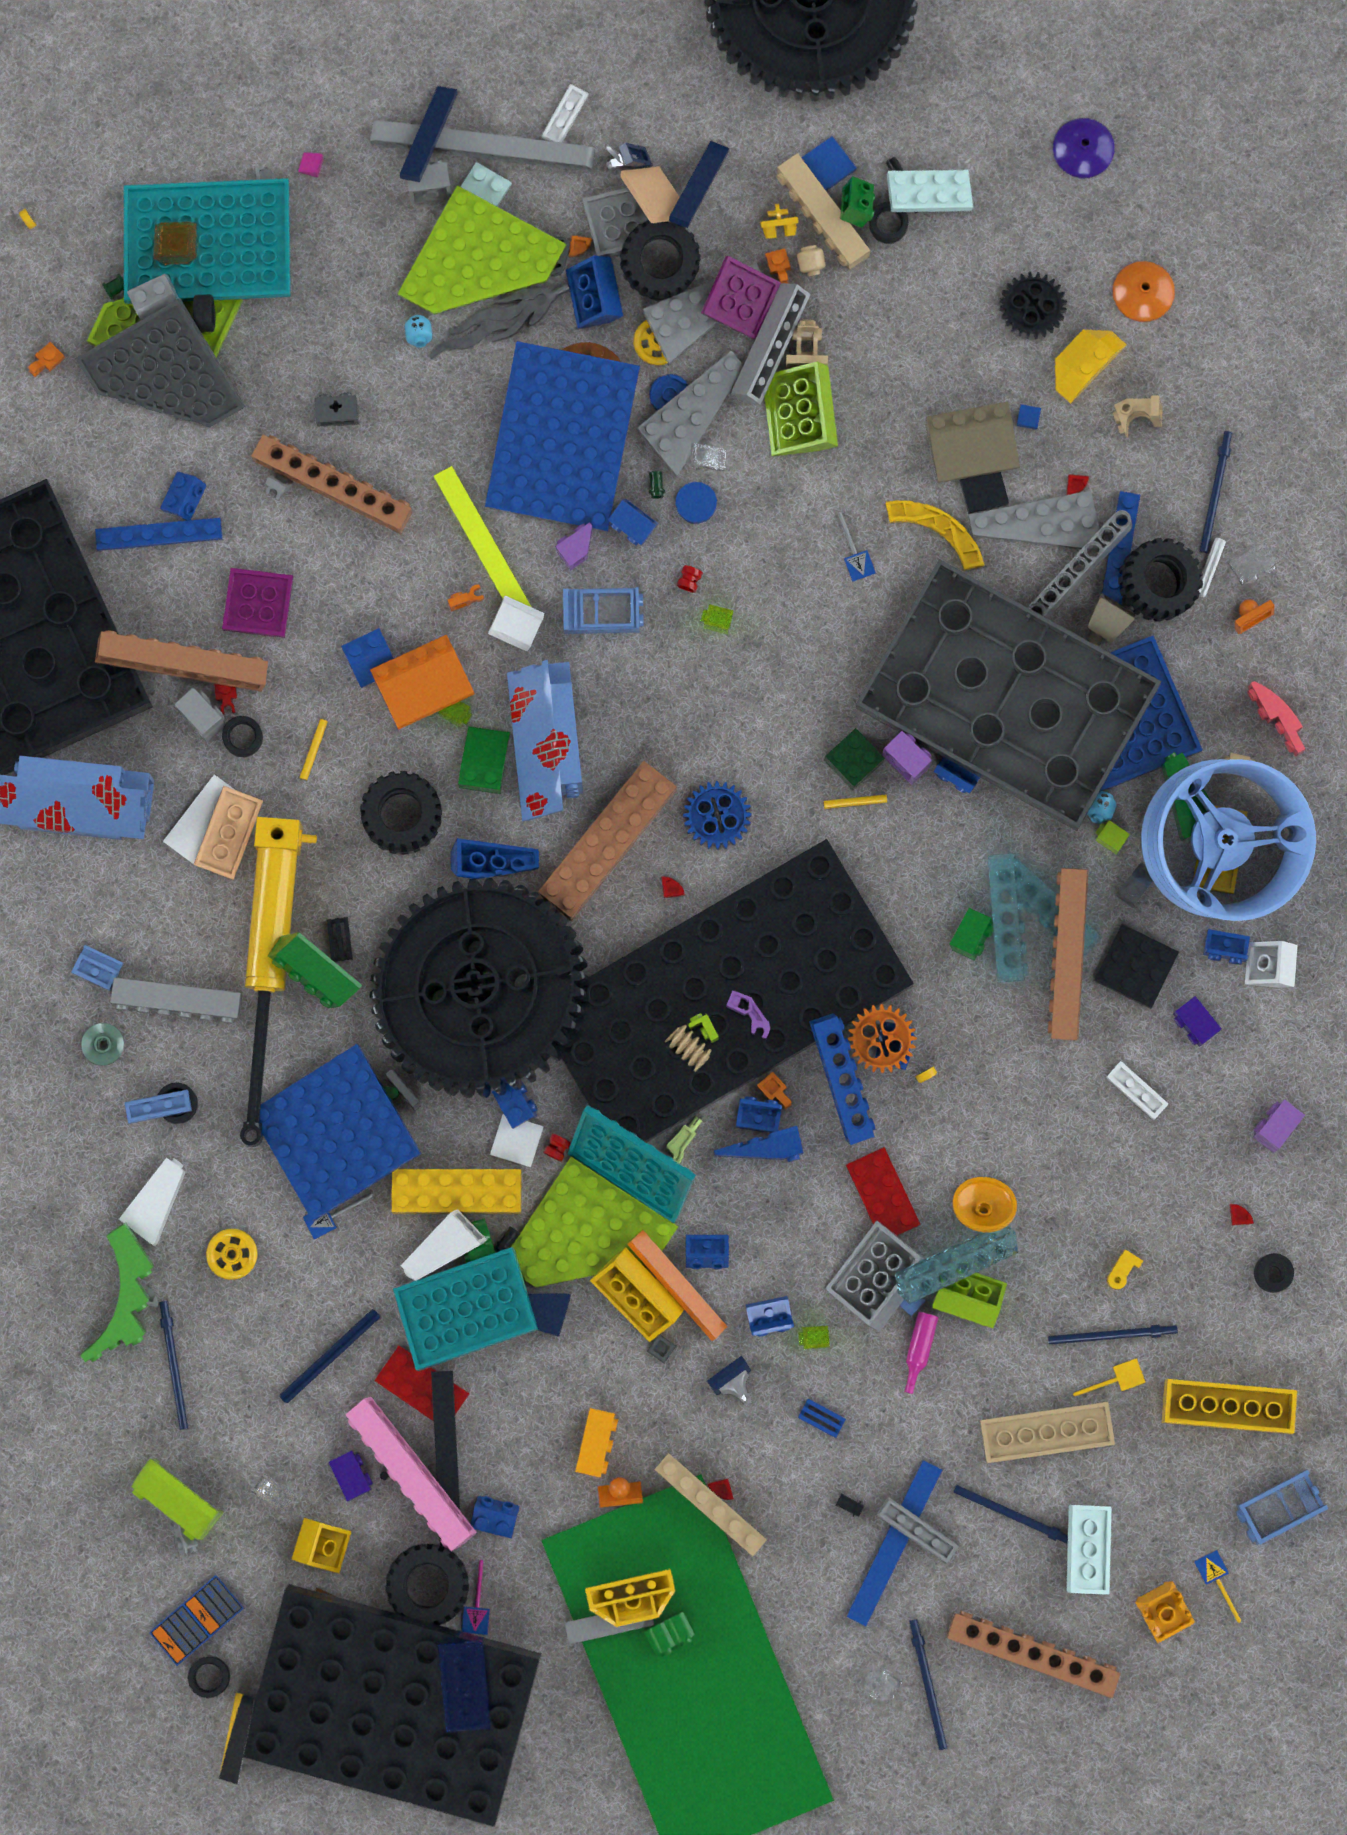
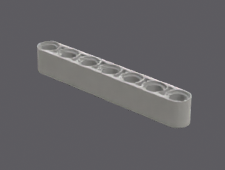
[1028,510,1132,619]

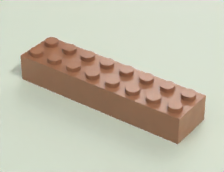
[538,761,677,921]

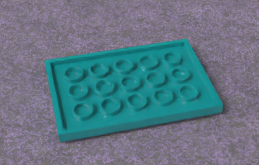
[567,1105,696,1223]
[393,1247,538,1371]

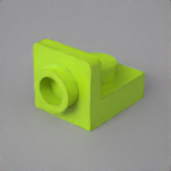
[688,1013,719,1043]

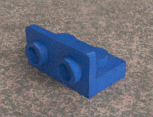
[686,1235,729,1269]

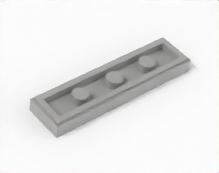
[876,1497,959,1564]
[564,1615,654,1644]

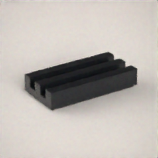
[327,917,353,962]

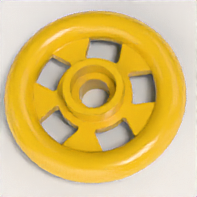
[633,320,667,365]
[206,1228,258,1280]

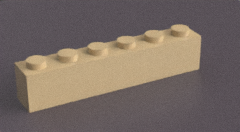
[776,153,870,270]
[654,1453,767,1557]

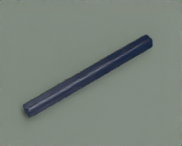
[279,1309,380,1403]

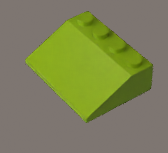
[764,361,838,456]

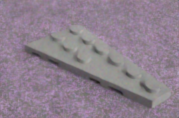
[643,263,761,366]
[636,351,744,477]

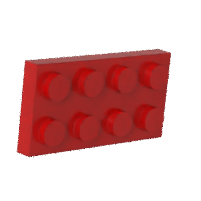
[845,1147,921,1236]
[374,1345,470,1422]

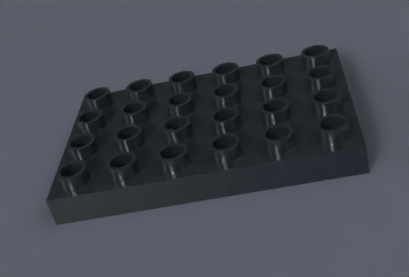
[0,479,153,775]
[243,1584,542,1827]

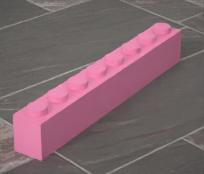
[346,1397,477,1551]

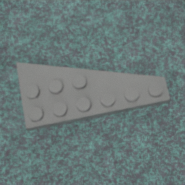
[968,491,1100,551]

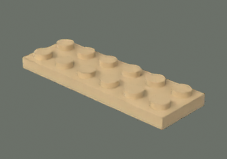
[980,1402,1115,1464]

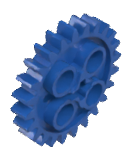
[683,781,752,850]

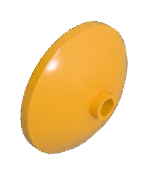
[952,1177,1017,1232]

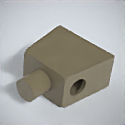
[1087,593,1135,646]

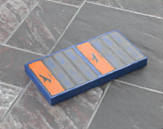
[149,1575,244,1666]

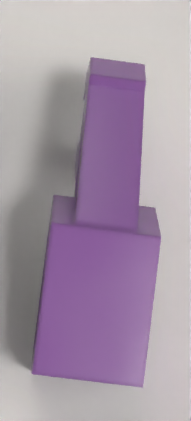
[726,991,770,1039]

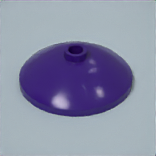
[1053,118,1115,178]

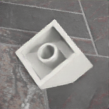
[1245,941,1298,988]

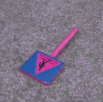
[462,1559,490,1635]

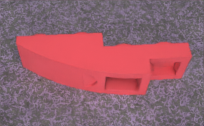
[1247,681,1305,757]

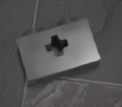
[314,393,359,427]

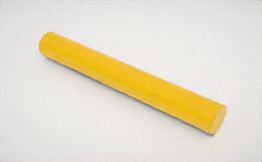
[299,719,328,781]
[823,794,887,809]

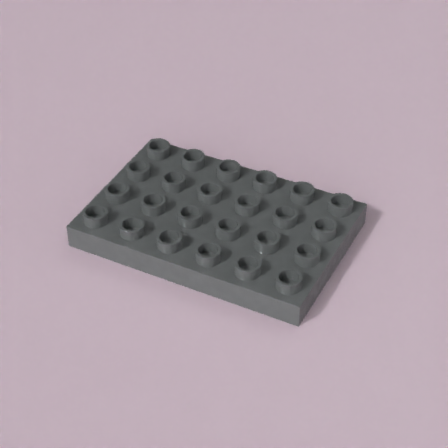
[856,559,1162,831]

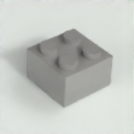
[407,161,451,205]
[174,688,225,742]

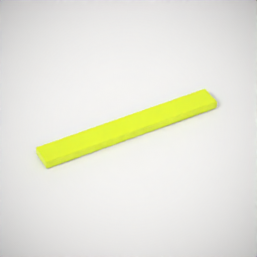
[434,466,531,607]

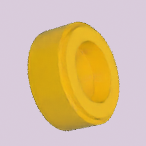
[19,208,37,229]
[915,1066,937,1083]

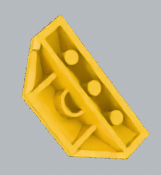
[1055,329,1127,404]
[585,1569,675,1627]

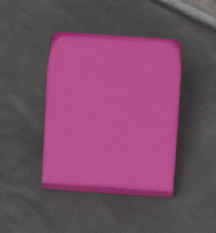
[298,152,324,178]

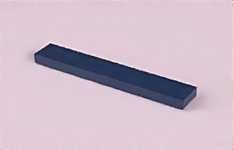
[400,86,458,182]
[669,141,730,228]

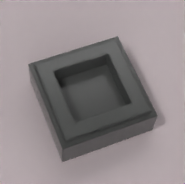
[647,1334,676,1364]

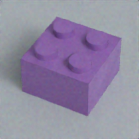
[882,731,932,785]
[1253,1099,1305,1153]

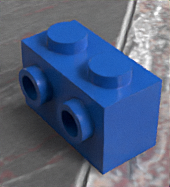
[608,498,659,545]

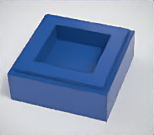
[1017,404,1041,430]

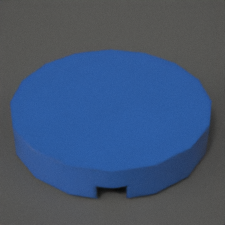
[649,374,688,411]
[676,482,717,524]

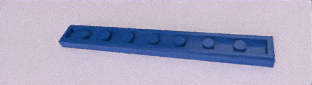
[846,1460,942,1626]

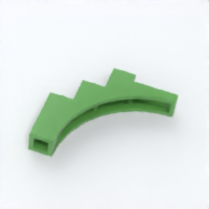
[81,1222,154,1362]

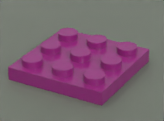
[701,256,781,340]
[222,568,294,638]

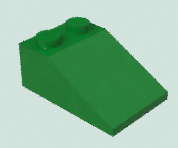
[458,726,510,794]

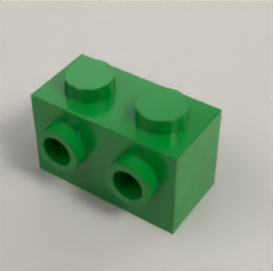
[840,176,875,228]
[949,908,995,961]

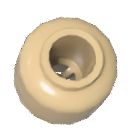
[797,245,826,277]

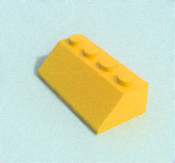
[590,1247,684,1342]

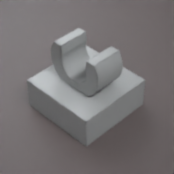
[265,472,293,500]

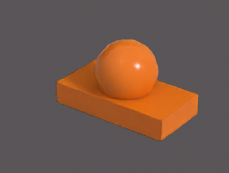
[1235,599,1275,635]
[598,1477,643,1508]

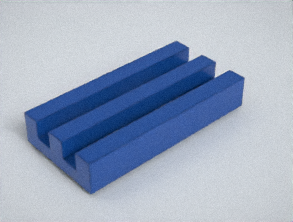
[798,1399,846,1438]

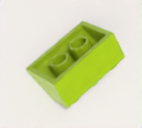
[932,1262,1007,1328]

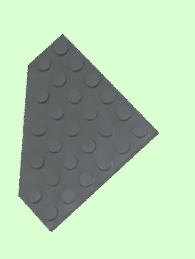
[75,298,246,428]

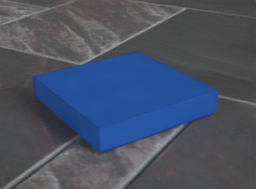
[801,136,857,191]

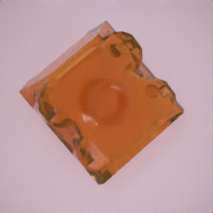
[153,222,197,264]

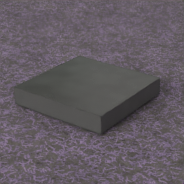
[386,1070,421,1111]

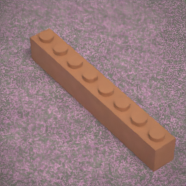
[95,630,268,692]
[1048,868,1089,1040]

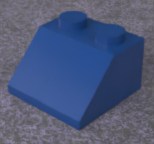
[341,628,394,688]

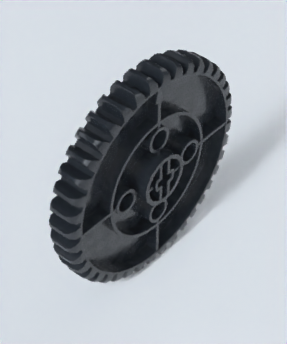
[704,0,918,101]
[370,878,590,1098]

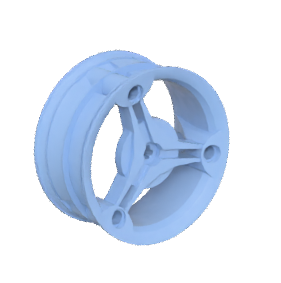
[1141,759,1316,921]

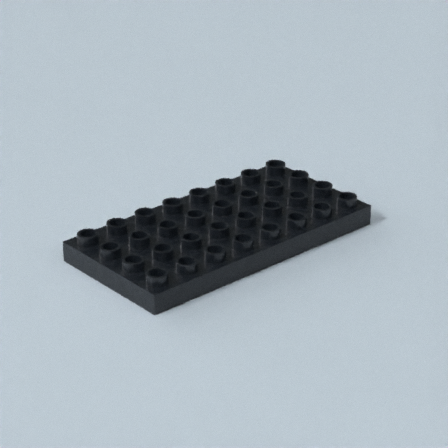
[557,839,914,1143]

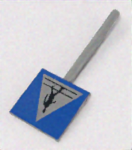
[838,512,876,582]
[303,1194,373,1240]

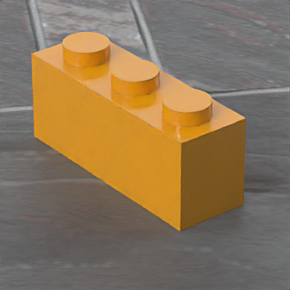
[575,1408,618,1478]

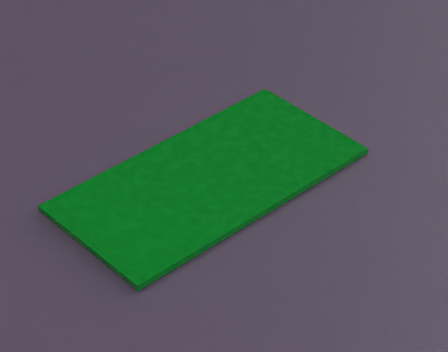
[541,1474,834,1835]

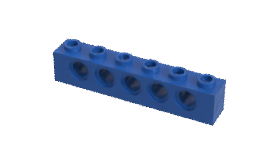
[809,1013,876,1145]

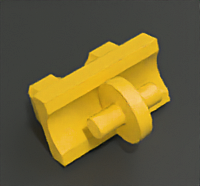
[759,204,798,239]

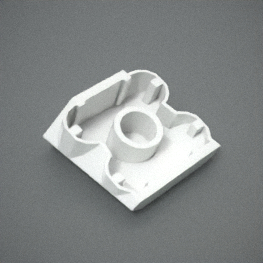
[488,596,544,652]

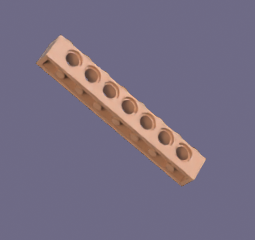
[251,435,413,534]
[946,1611,1121,1698]

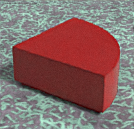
[1066,474,1089,495]
[661,876,685,898]
[1230,1204,1254,1226]
[707,1478,734,1500]

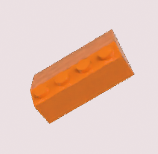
[370,634,475,730]

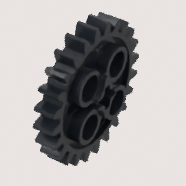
[999,272,1067,339]

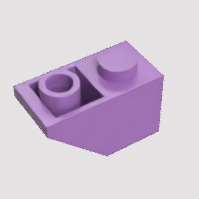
[556,523,592,571]

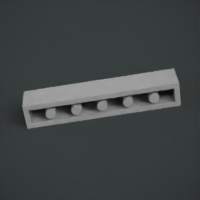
[731,283,811,405]
[110,978,243,1023]

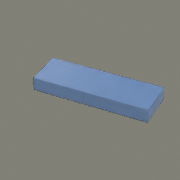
[124,1090,192,1124]

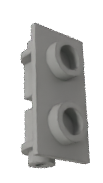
[169,1518,198,1555]

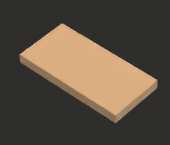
[620,166,680,223]
[193,786,263,880]

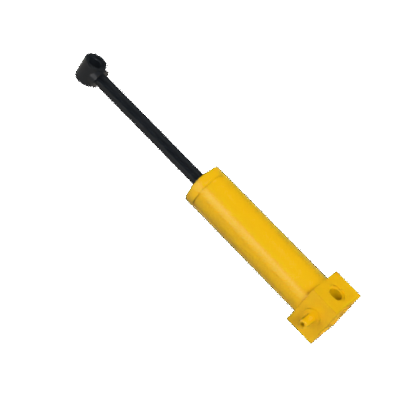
[240,817,317,1147]

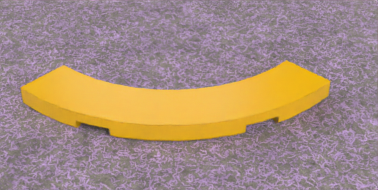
[885,500,985,571]

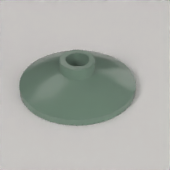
[81,1023,124,1066]

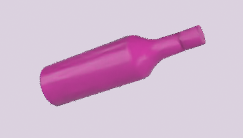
[904,1312,939,1394]

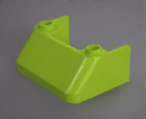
[131,1458,224,1541]

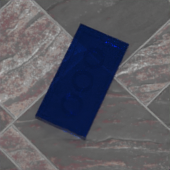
[438,1640,491,1732]

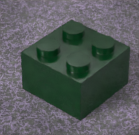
[824,728,885,791]

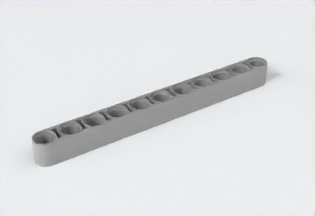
[370,120,595,172]

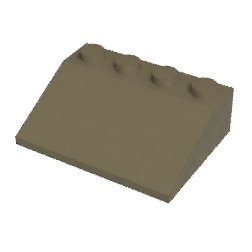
[925,402,1020,483]

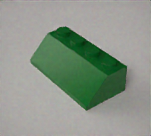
[268,932,362,1008]

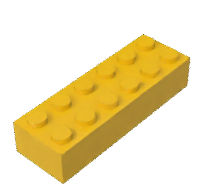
[392,1169,522,1214]
[1162,1379,1297,1434]

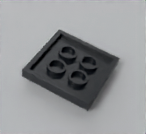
[1094,924,1179,1009]

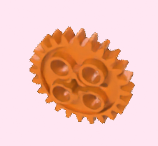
[847,1004,917,1073]

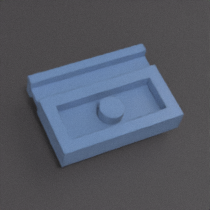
[71,945,124,991]

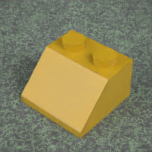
[291,1518,352,1573]

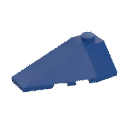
[450,838,539,879]

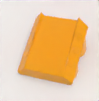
[1135,1581,1195,1643]

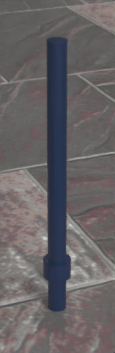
[1200,431,1232,553]
[159,1301,188,1430]
[1048,1324,1178,1345]
[953,1485,1068,1544]
[909,1619,947,1750]

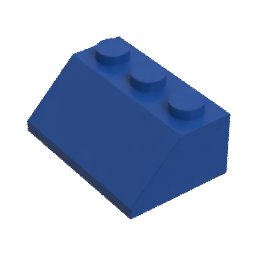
[566,255,623,329]

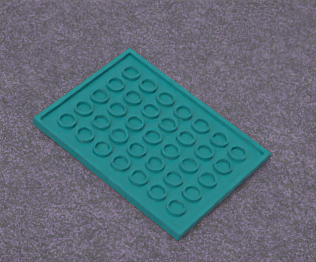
[124,178,291,304]

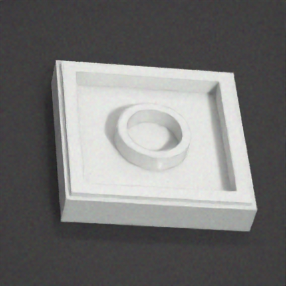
[490,1114,544,1168]

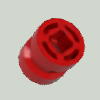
[676,565,703,593]
[543,1133,571,1162]

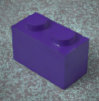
[1173,996,1222,1047]
[328,1451,373,1502]

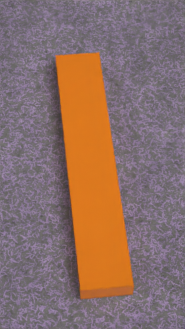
[627,1230,727,1341]

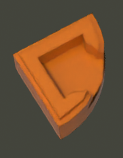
[569,235,592,257]

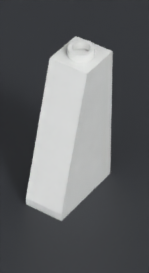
[119,1158,186,1246]
[401,1209,487,1281]

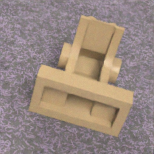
[786,319,828,368]
[1113,396,1163,438]

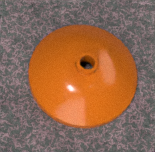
[1113,261,1175,322]

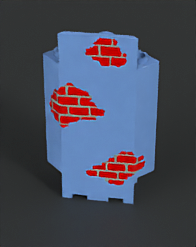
[507,660,583,821]
[0,756,154,840]

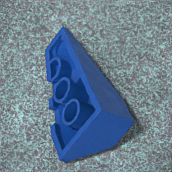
[714,1126,803,1162]

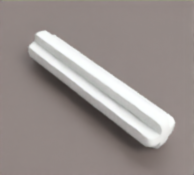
[1198,538,1226,597]

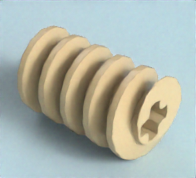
[665,1024,711,1072]

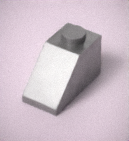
[1116,862,1153,908]

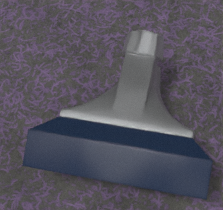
[606,143,653,171]
[707,1356,751,1406]

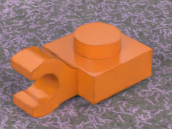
[765,248,791,283]
[28,342,65,377]
[448,584,484,612]
[757,1072,792,1110]

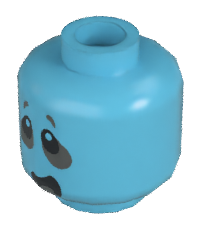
[404,315,433,348]
[1087,791,1117,824]

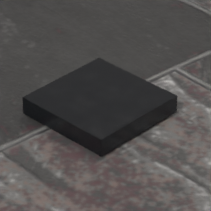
[959,472,1009,514]

